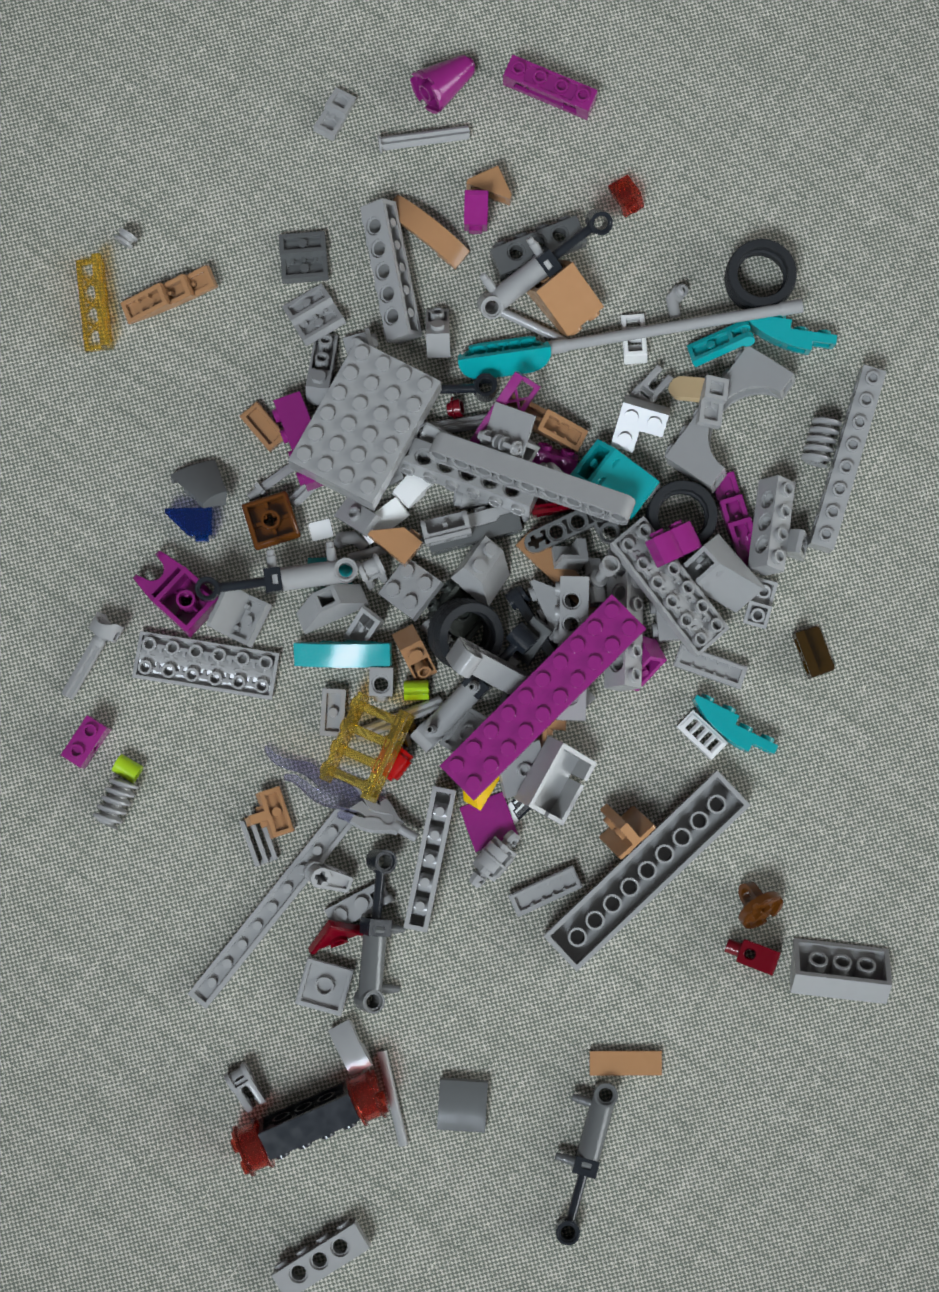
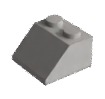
[451,536,510,606]

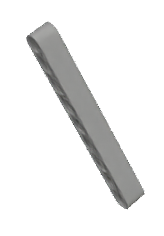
[427,432,636,525]

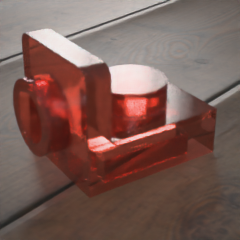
[608,175,644,217]

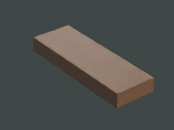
[589,1050,662,1076]

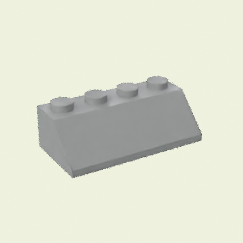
[790,938,892,1004]

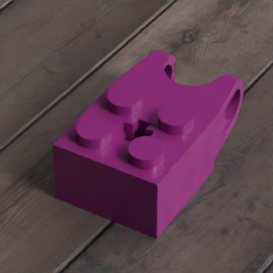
[133,551,219,638]

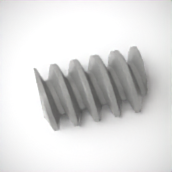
[801,416,842,468]
[92,777,139,830]

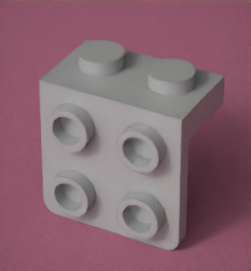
[207,590,272,648]

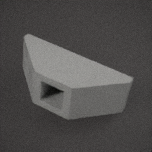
[527,579,573,648]
[296,584,369,634]

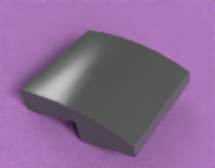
[279,231,329,284]
[437,1077,488,1133]

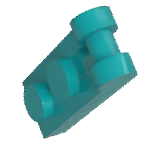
[687,321,755,367]

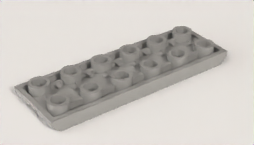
[610,516,730,657]
[132,631,280,700]

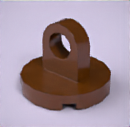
[738,881,784,929]

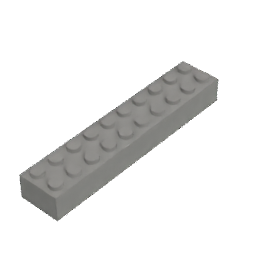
[543,770,751,972]

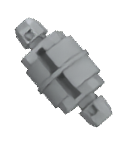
[469,830,520,888]

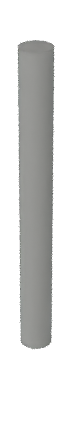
[485,301,569,340]
[378,1050,408,1147]

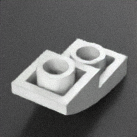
[392,461,435,509]
[362,496,410,545]

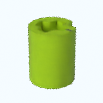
[403,680,429,701]
[111,754,143,783]

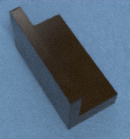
[792,626,835,679]

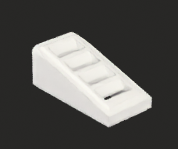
[621,313,648,365]
[676,710,728,760]

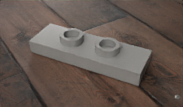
[673,643,748,690]
[508,865,583,917]

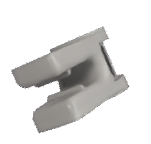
[629,365,674,403]
[356,553,388,590]
[303,860,353,893]
[223,1062,267,1113]

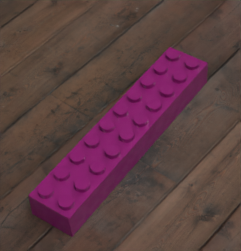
[440,594,646,801]

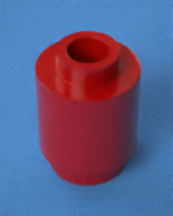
[379,746,413,782]

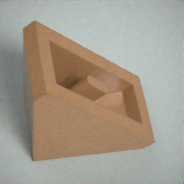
[466,166,512,206]

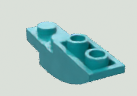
[748,315,837,355]
[692,693,778,755]

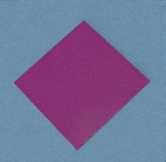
[459,792,518,852]

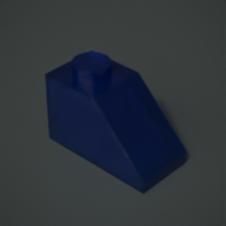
[165,507,215,543]

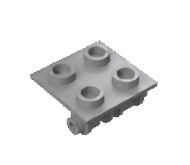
[477,402,536,459]

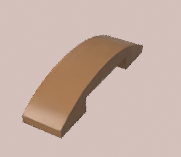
[393,195,470,270]

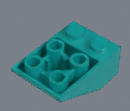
[570,439,660,519]

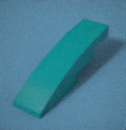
[293,640,392,668]

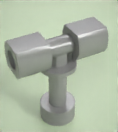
[584,555,620,607]

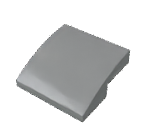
[282,283,346,346]

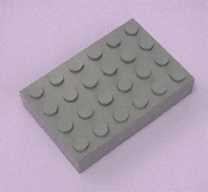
[288,339,442,511]

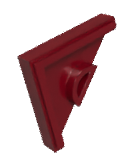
[308,920,363,955]

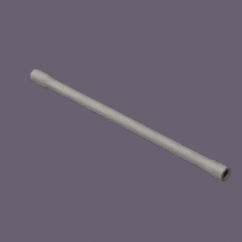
[545,299,804,355]

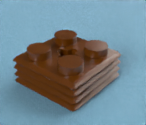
[242,491,301,550]

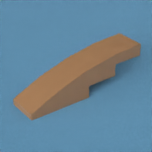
[120,265,218,325]
[497,388,588,452]

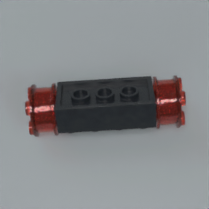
[230,1067,389,1177]

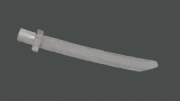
[247,464,295,501]

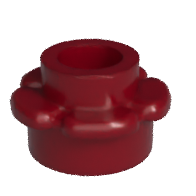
[446,397,465,419]

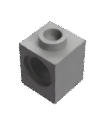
[369,667,394,702]

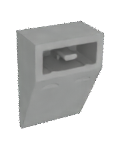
[682,534,765,612]

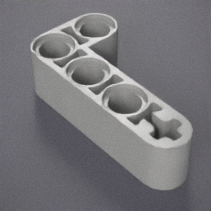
[446,637,530,695]

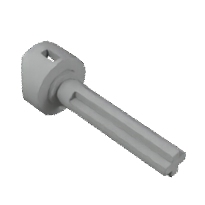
[61,611,125,700]

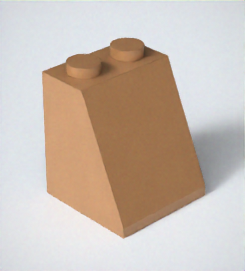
[526,259,604,336]

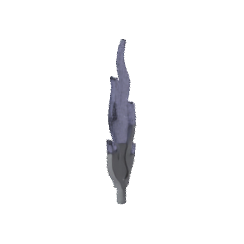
[264,746,419,842]

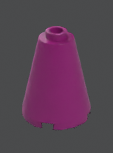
[410,54,475,114]

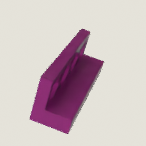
[470,371,541,444]

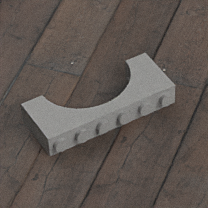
[665,346,796,493]

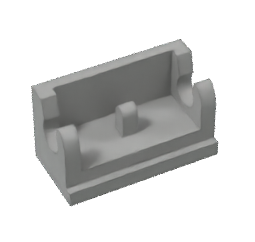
[420,510,472,547]

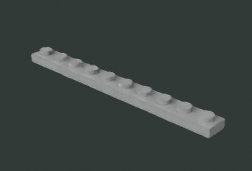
[188,806,353,1009]

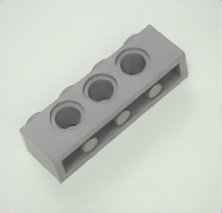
[748,475,796,576]
[271,1219,371,1292]

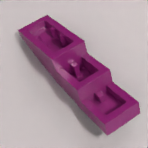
[714,471,753,567]

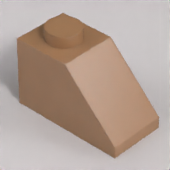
[368,527,423,567]

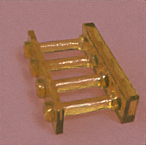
[319,691,415,804]

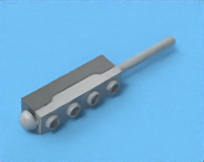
[348,506,529,561]

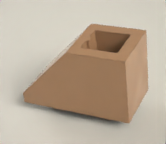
[392,624,437,680]

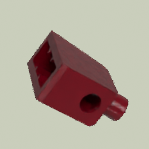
[724,938,781,976]

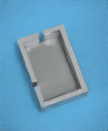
[514,736,597,826]

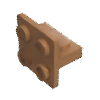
[599,803,656,859]

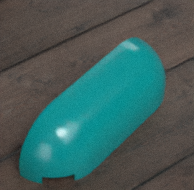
[458,336,551,379]

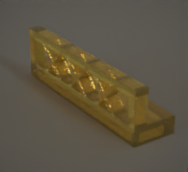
[75,253,114,353]

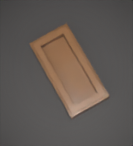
[240,401,283,452]

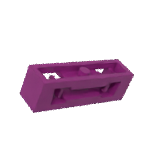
[503,54,598,120]

